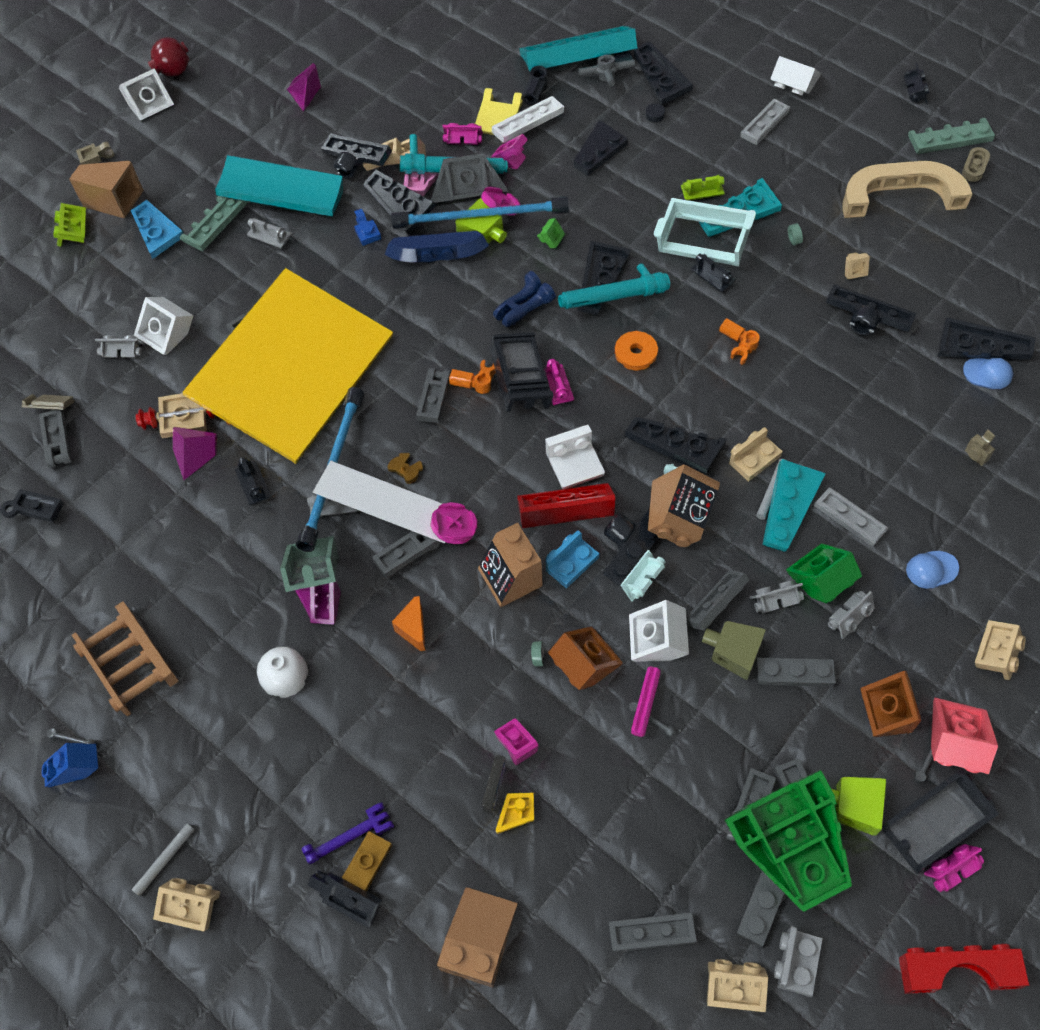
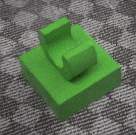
[537,218,565,248]

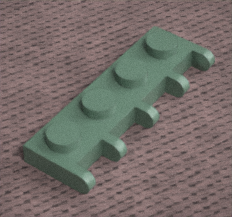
[908,118,995,154]
[180,196,249,251]

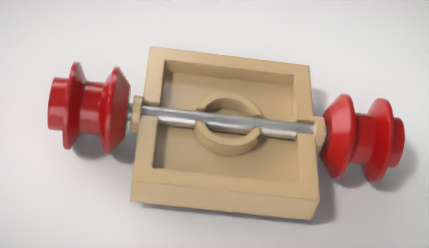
[136,393,215,439]

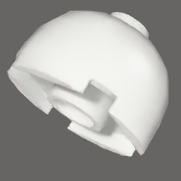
[257,647,309,698]

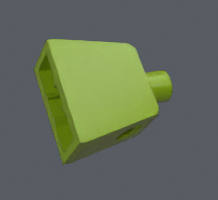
[455,198,507,244]
[832,777,886,836]

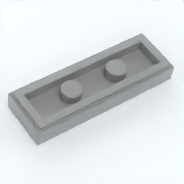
[740,99,790,145]
[814,487,888,547]

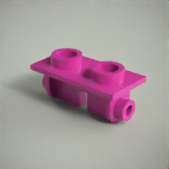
[443,123,483,145]
[544,359,574,405]
[924,844,984,892]

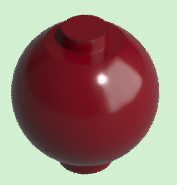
[148,37,189,77]

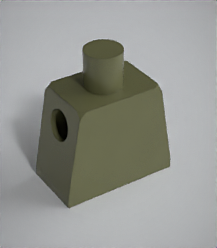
[702,621,766,680]

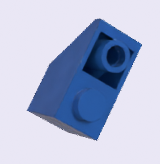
[41,743,98,787]

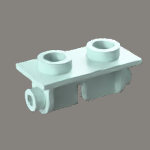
[620,550,666,601]

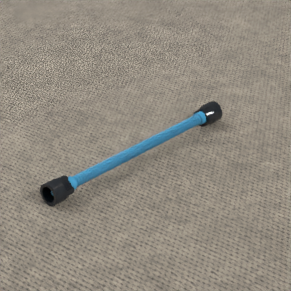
[391,196,569,229]
[295,387,365,552]

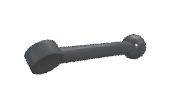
[629,702,675,736]
[46,728,96,744]
[915,749,933,783]

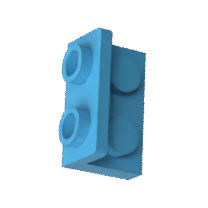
[545,530,599,589]

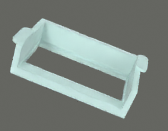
[654,198,756,266]

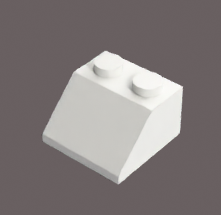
[770,56,821,95]
[119,69,174,121]
[134,297,193,355]
[629,600,689,662]

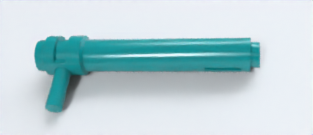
[400,134,508,174]
[558,264,670,309]

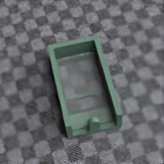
[280,536,339,592]

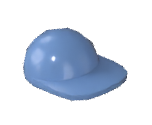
[963,358,1014,389]
[906,551,959,589]

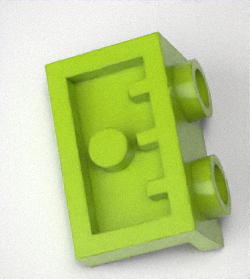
[53,203,86,246]

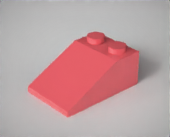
[931,697,998,774]

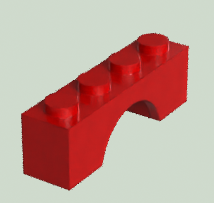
[899,944,1029,994]

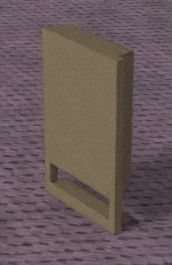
[22,394,75,410]

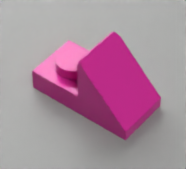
[491,134,528,170]
[494,718,539,766]

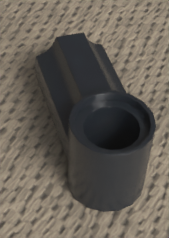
[522,66,548,106]

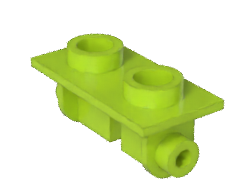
[681,175,725,201]

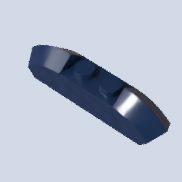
[385,231,489,263]

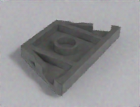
[431,153,508,203]

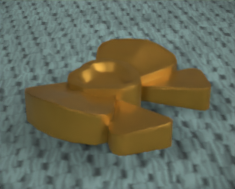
[387,453,423,484]

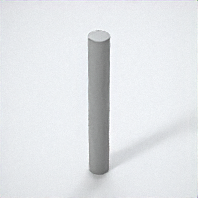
[756,459,785,520]
[132,823,194,896]

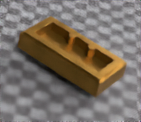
[342,831,393,891]

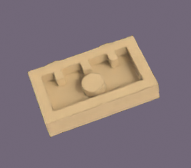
[729,427,783,482]
[975,620,1026,680]
[153,878,220,932]
[707,959,768,1012]

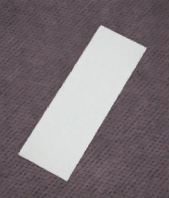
[313,461,445,543]

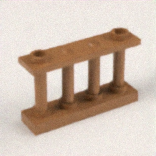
[72,601,179,717]

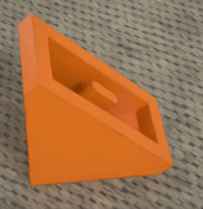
[392,596,425,651]

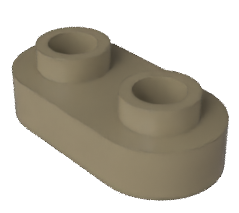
[962,147,990,182]

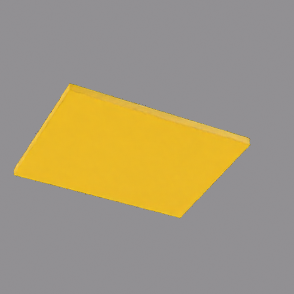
[183,268,393,464]

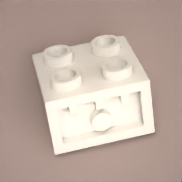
[545,425,605,489]

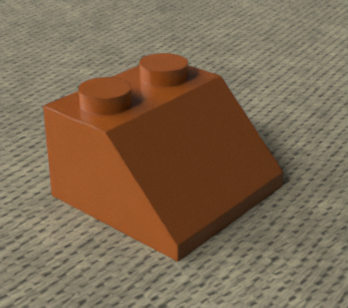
[548,626,623,690]

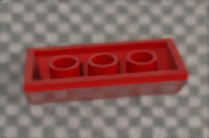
[517,483,615,528]

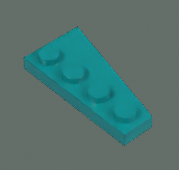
[699,178,782,237]
[762,459,826,552]

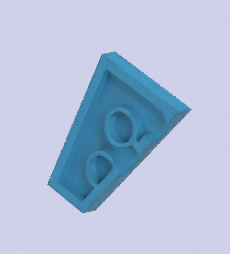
[131,200,184,259]

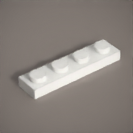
[492,96,564,143]

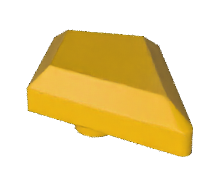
[496,793,534,834]

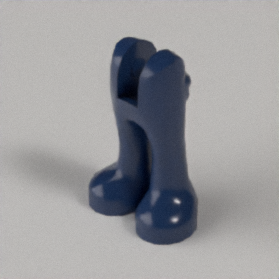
[493,271,556,328]

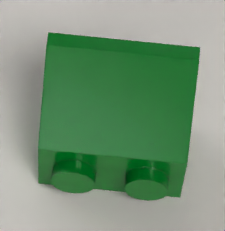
[786,543,862,603]

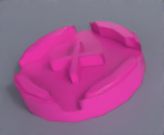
[481,187,520,215]
[430,502,478,544]

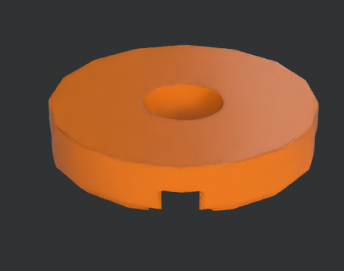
[614,331,658,371]

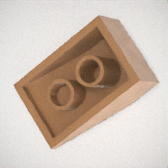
[437,887,518,988]

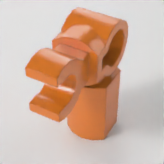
[719,318,760,365]
[449,360,496,394]

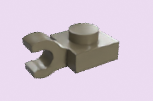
[76,142,115,165]
[965,430,995,466]

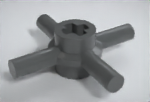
[578,55,635,87]

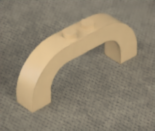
[842,161,972,218]

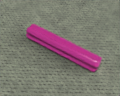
[631,666,660,737]

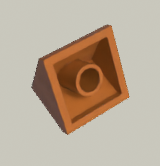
[860,671,922,737]

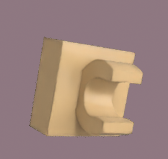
[845,252,870,279]

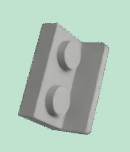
[774,926,823,997]

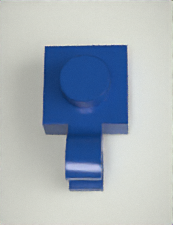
[354,209,381,246]

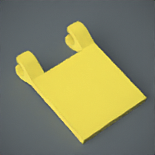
[475,88,523,135]

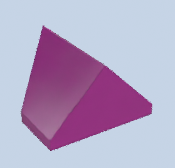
[287,63,321,111]
[173,427,217,480]
[295,581,341,625]

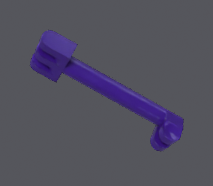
[302,802,394,865]

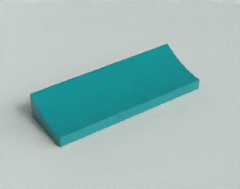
[519,26,637,71]
[215,155,343,217]

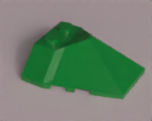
[725,770,852,912]

